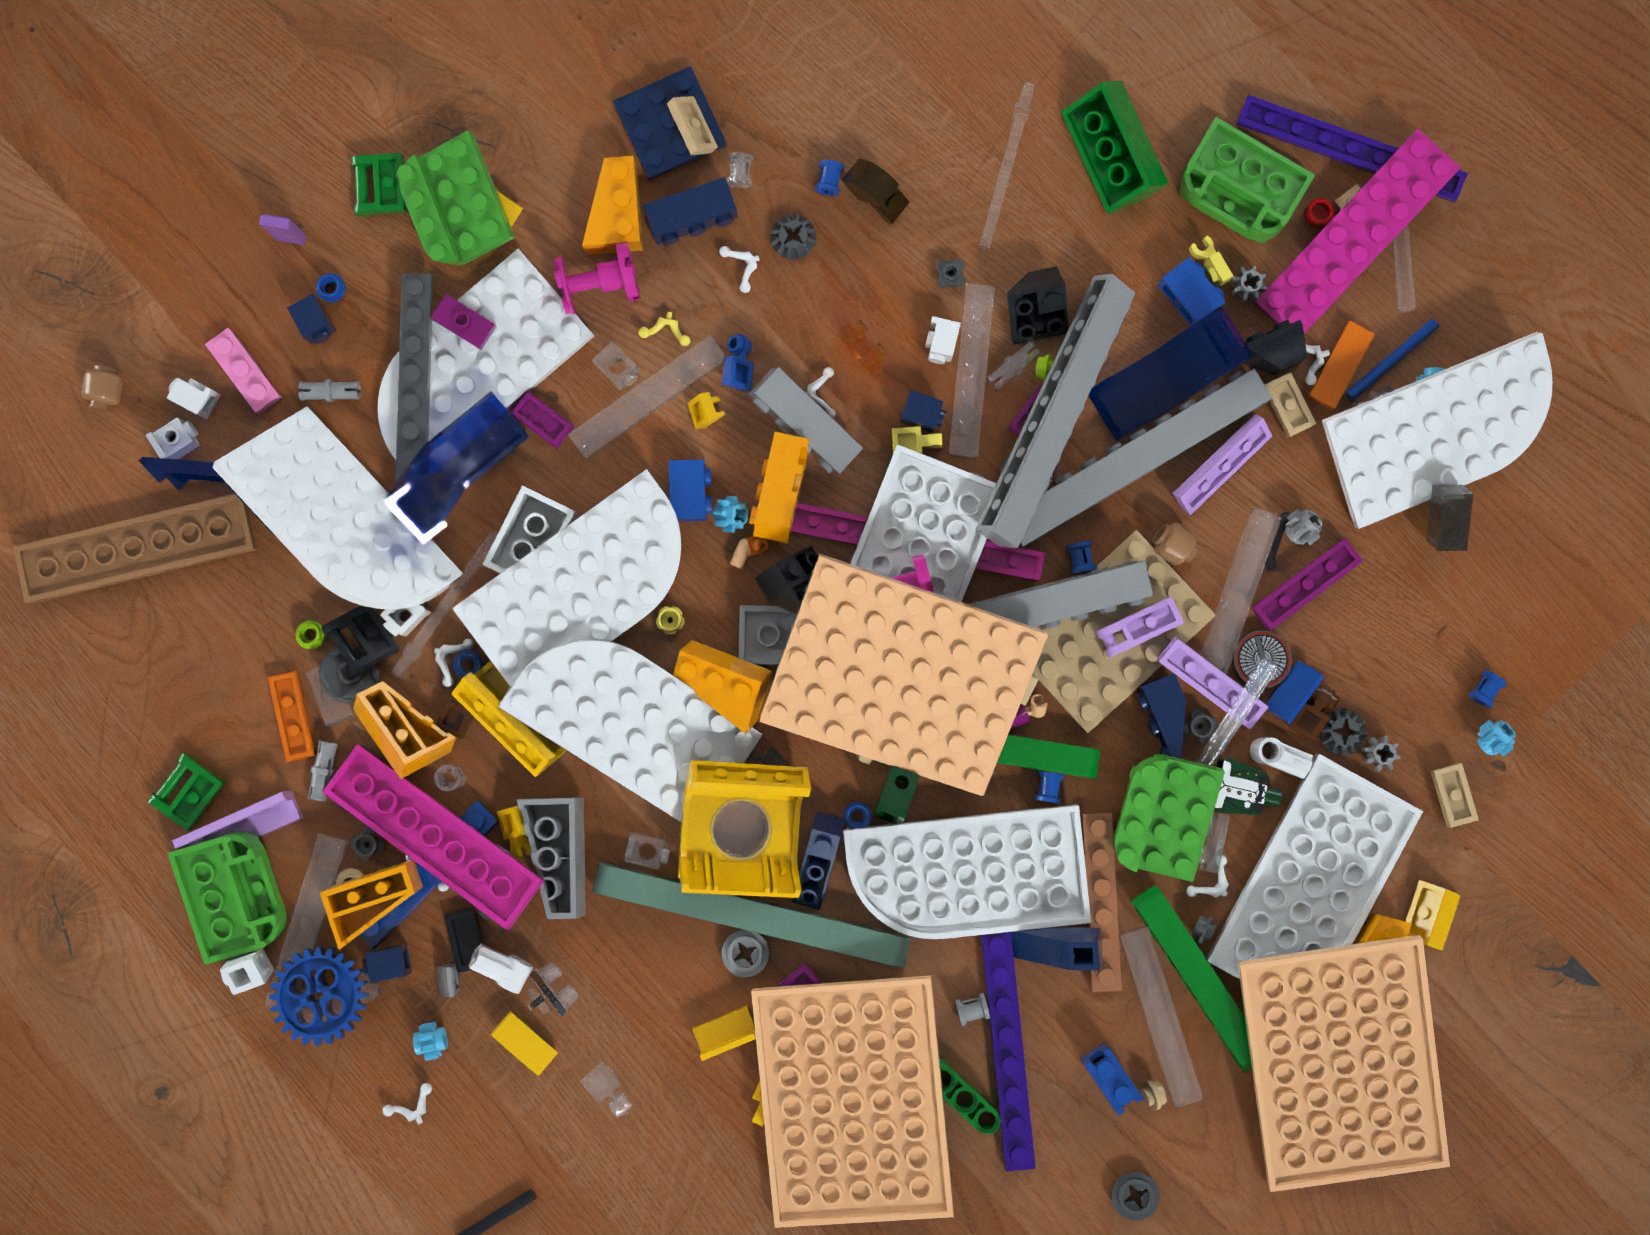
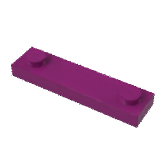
[1251,538,1363,631]

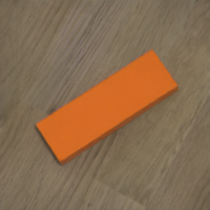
[1307,320,1375,411]
[267,670,317,763]

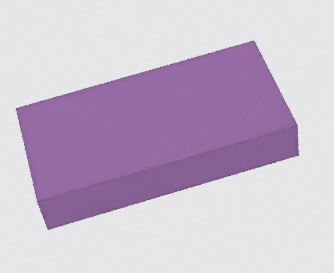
[259,214,307,245]

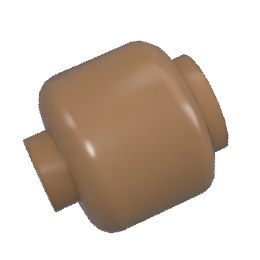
[81,366,124,410]
[1152,522,1197,566]

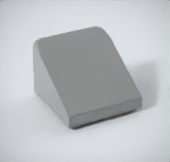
[435,963,461,997]

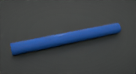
[1345,319,1439,402]

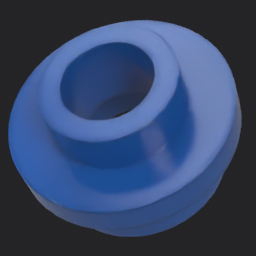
[316,273,346,303]
[453,650,483,678]
[843,801,872,829]

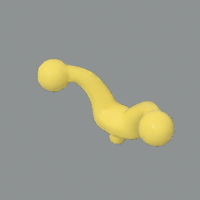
[638,311,691,346]

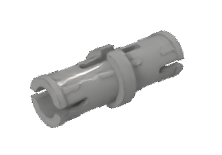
[298,379,361,402]
[307,740,338,802]

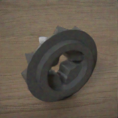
[770,213,816,260]
[1320,708,1368,755]
[1111,1170,1160,1220]

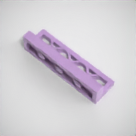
[172,791,303,849]

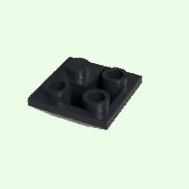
[1007,266,1069,345]
[1234,319,1308,375]
[755,546,818,614]

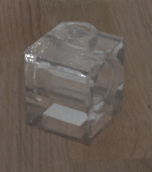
[592,341,640,391]
[623,831,671,869]

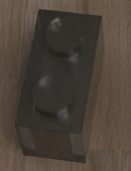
[1427,485,1474,551]

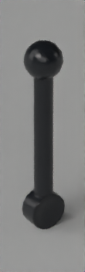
[1263,512,1290,570]

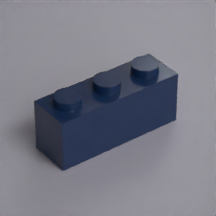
[643,177,738,246]

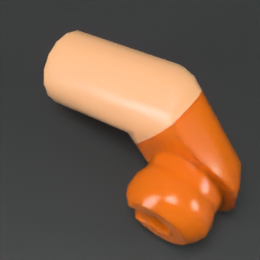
[729,536,769,570]

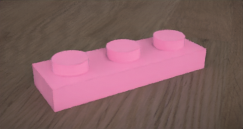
[205,327,282,415]

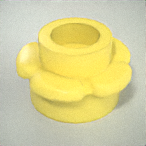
[656,606,685,635]

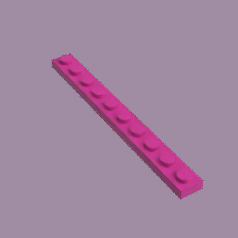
[757,500,1045,582]

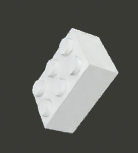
[482,485,580,574]

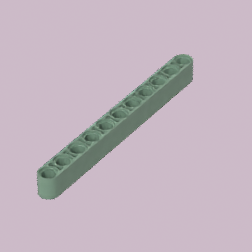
[592,862,911,968]

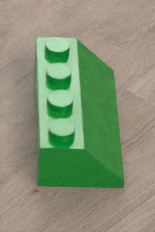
[1061,81,1169,214]

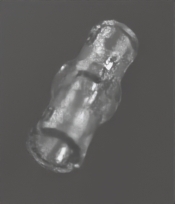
[985,340,1041,392]

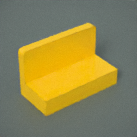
[1405,880,1460,951]
[692,1005,756,1061]

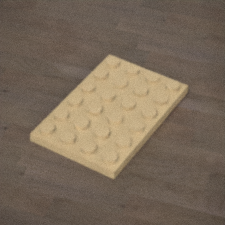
[1033,530,1216,734]

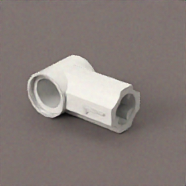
[1249,737,1313,779]
[469,943,533,994]

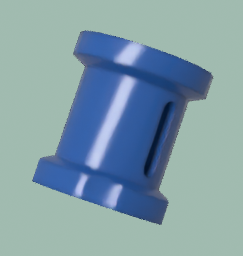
[814,160,845,197]
[1066,541,1097,575]
[1468,670,1507,709]
[1034,770,1065,804]

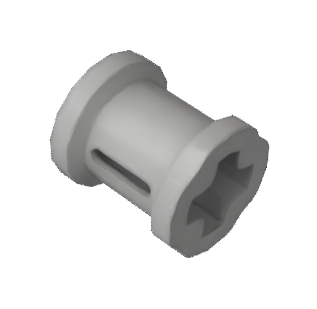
[955,993,990,1026]

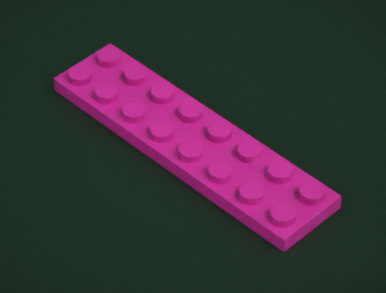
[1254,129,1461,334]
[323,744,545,930]

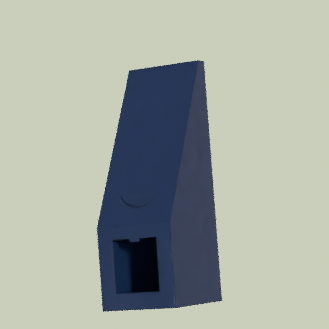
[1136,673,1186,759]
[792,812,845,910]
[1011,928,1102,970]

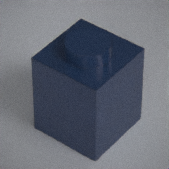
[287,294,337,344]
[900,390,946,433]
[363,944,412,983]

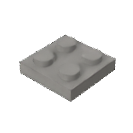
[739,605,797,665]

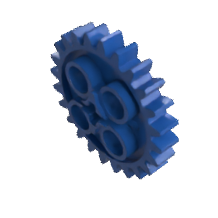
[269,946,369,1046]

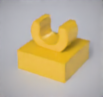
[687,392,725,430]

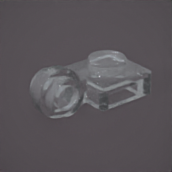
[579,1060,633,1118]

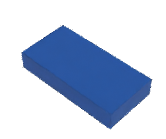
[1266,661,1324,724]

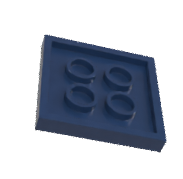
[613,66,727,181]

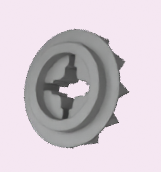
[722,929,769,977]

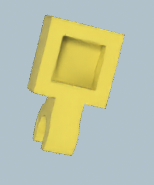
[1189,236,1233,288]
[892,426,942,454]

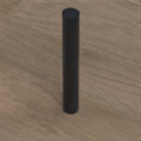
[457,1189,537,1235]

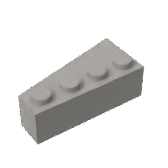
[747,367,863,474]

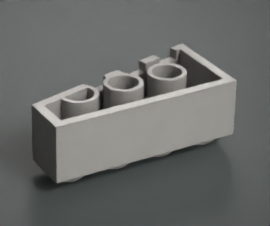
[517,797,586,919]

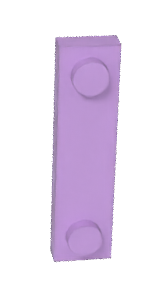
[1173,414,1272,515]
[1157,636,1268,729]

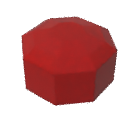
[1304,198,1334,228]

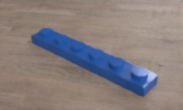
[359,801,499,949]

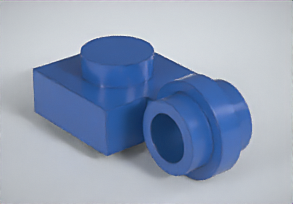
[722,334,754,391]

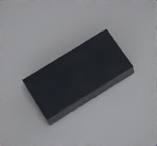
[444,907,484,973]

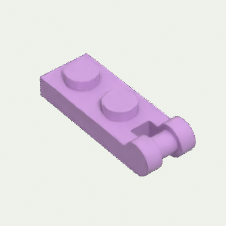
[1096,596,1184,658]

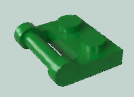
[351,153,406,217]
[147,752,226,831]

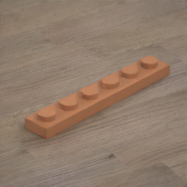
[1081,812,1122,992]

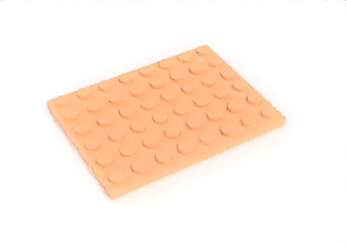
[759,554,1048,796]
[1238,935,1450,1192]
[751,975,954,1228]

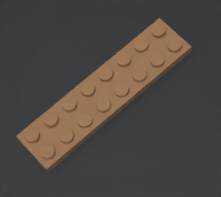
[13,493,257,604]

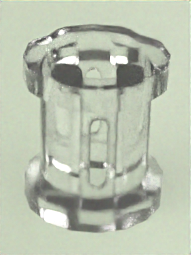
[727,152,754,188]
[434,764,466,791]

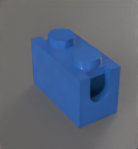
[1157,257,1226,329]
[669,460,712,522]
[1080,1042,1144,1115]

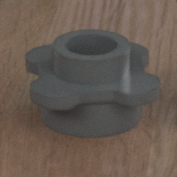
[936,259,965,288]
[1184,709,1218,744]
[349,827,385,862]
[1192,915,1217,944]

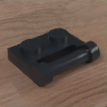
[322,605,399,677]

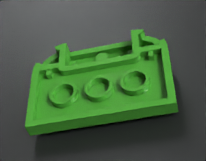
[1179,117,1315,243]
[397,130,515,266]
[1113,754,1225,882]
[167,831,287,965]

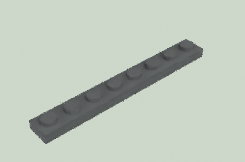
[395,273,434,506]

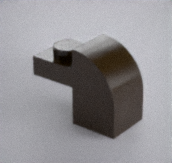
[841,158,910,224]

